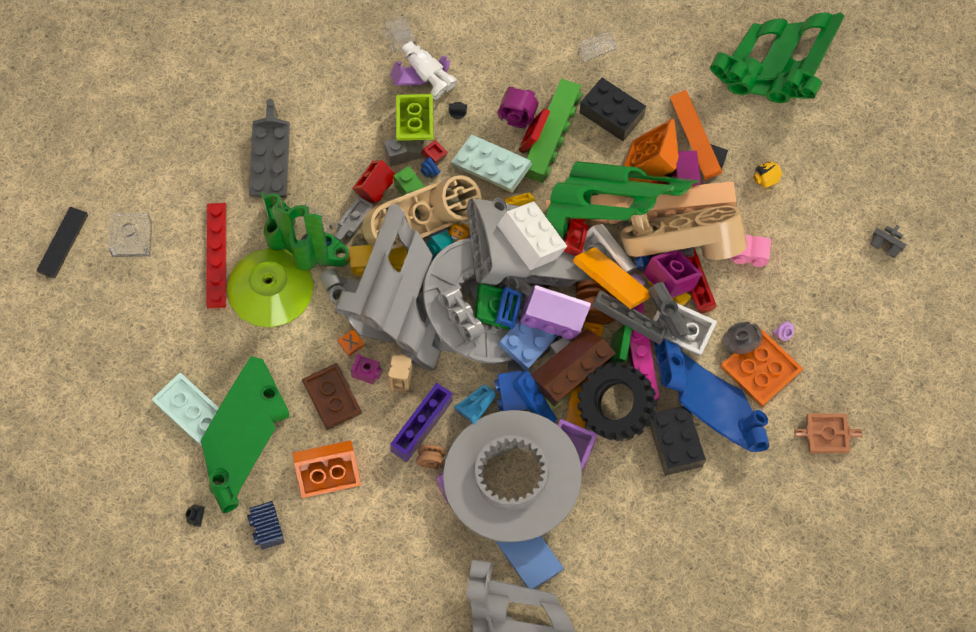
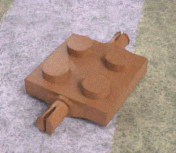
[794,413,863,454]

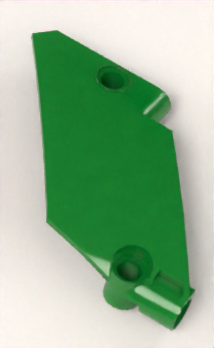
[201,356,289,513]

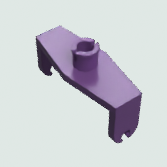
[390,56,450,87]

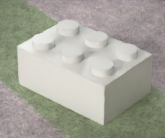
[497,201,567,270]

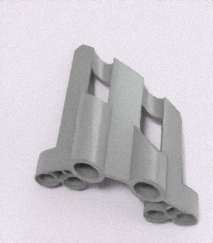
[335,204,440,371]
[466,559,575,632]

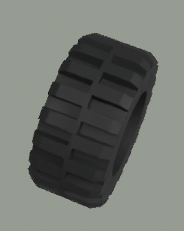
[577,363,657,441]

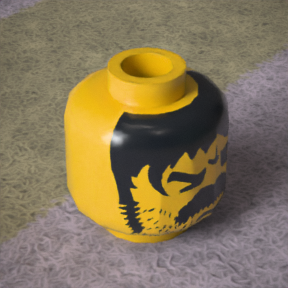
[753,161,782,188]

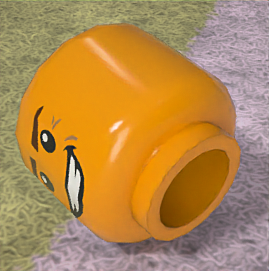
[448,222,470,242]

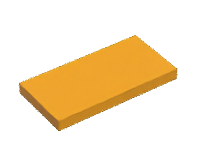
[572,247,651,309]

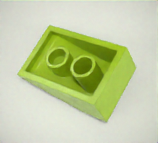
[396,94,434,141]

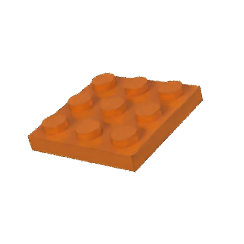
[720,329,803,408]

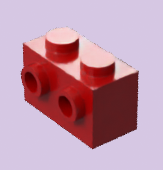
[352,160,395,203]

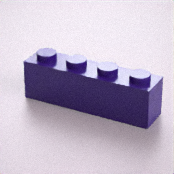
[390,383,453,462]

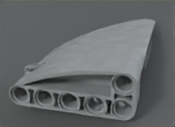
[467,198,593,287]

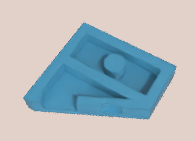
[454,384,496,424]

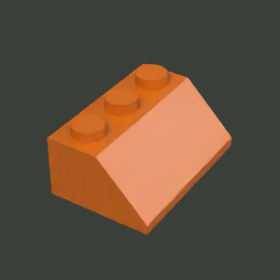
[293,440,361,498]

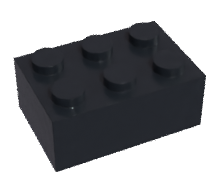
[579,77,646,141]
[649,406,706,476]

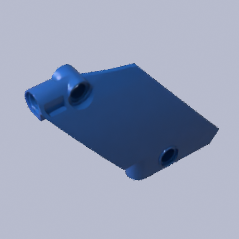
[653,339,770,452]

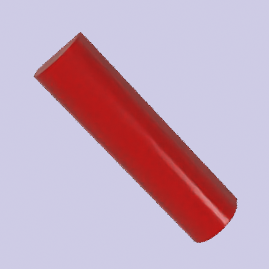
[687,248,717,313]

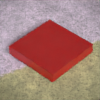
[519,108,551,153]

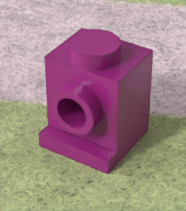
[351,354,382,385]

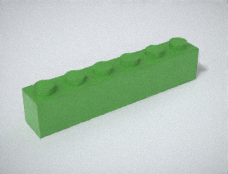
[524,78,583,183]

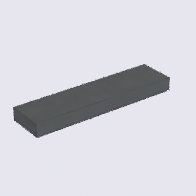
[592,290,668,345]

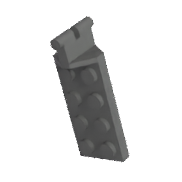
[249,99,290,197]

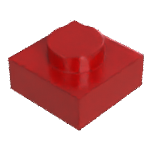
[421,140,448,164]

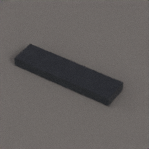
[37,207,88,279]

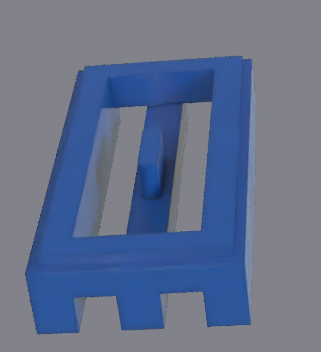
[495,286,522,329]

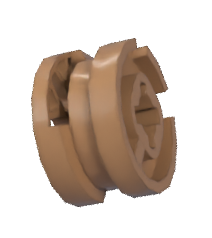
[416,444,445,469]

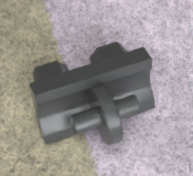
[871,225,907,258]

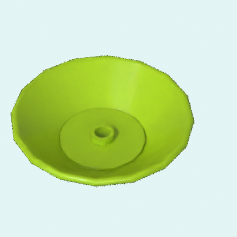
[227,248,314,328]

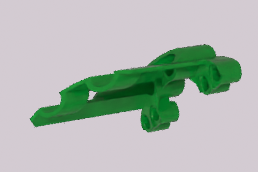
[260,191,350,270]

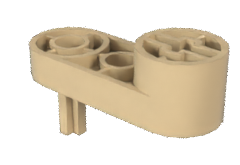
[358,175,482,250]
[620,196,748,260]

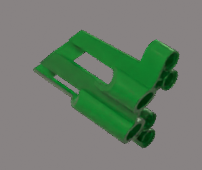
[710,12,845,104]
[546,161,699,238]

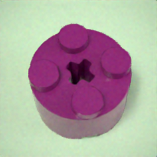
[497,87,539,128]

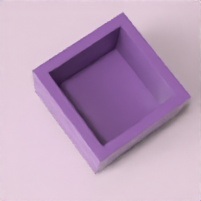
[558,419,597,473]

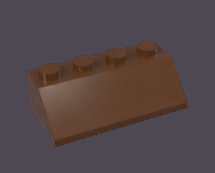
[531,329,616,407]

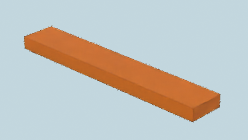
[670,90,722,180]

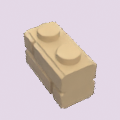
[388,354,413,393]

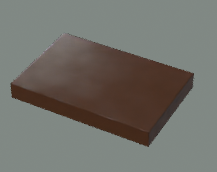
[302,363,362,430]

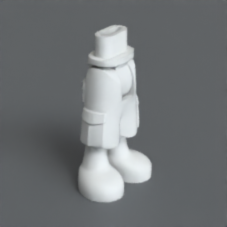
[401,41,458,100]

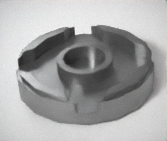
[723,322,763,354]

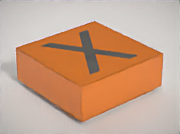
[337,330,364,356]

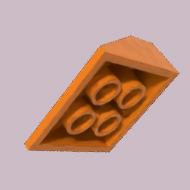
[624,118,679,183]

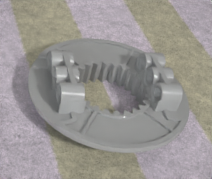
[423,238,540,364]
[443,410,582,542]

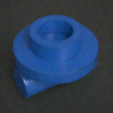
[420,157,440,178]
[634,255,651,272]

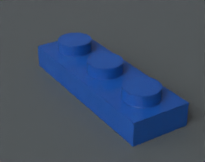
[512,370,557,422]

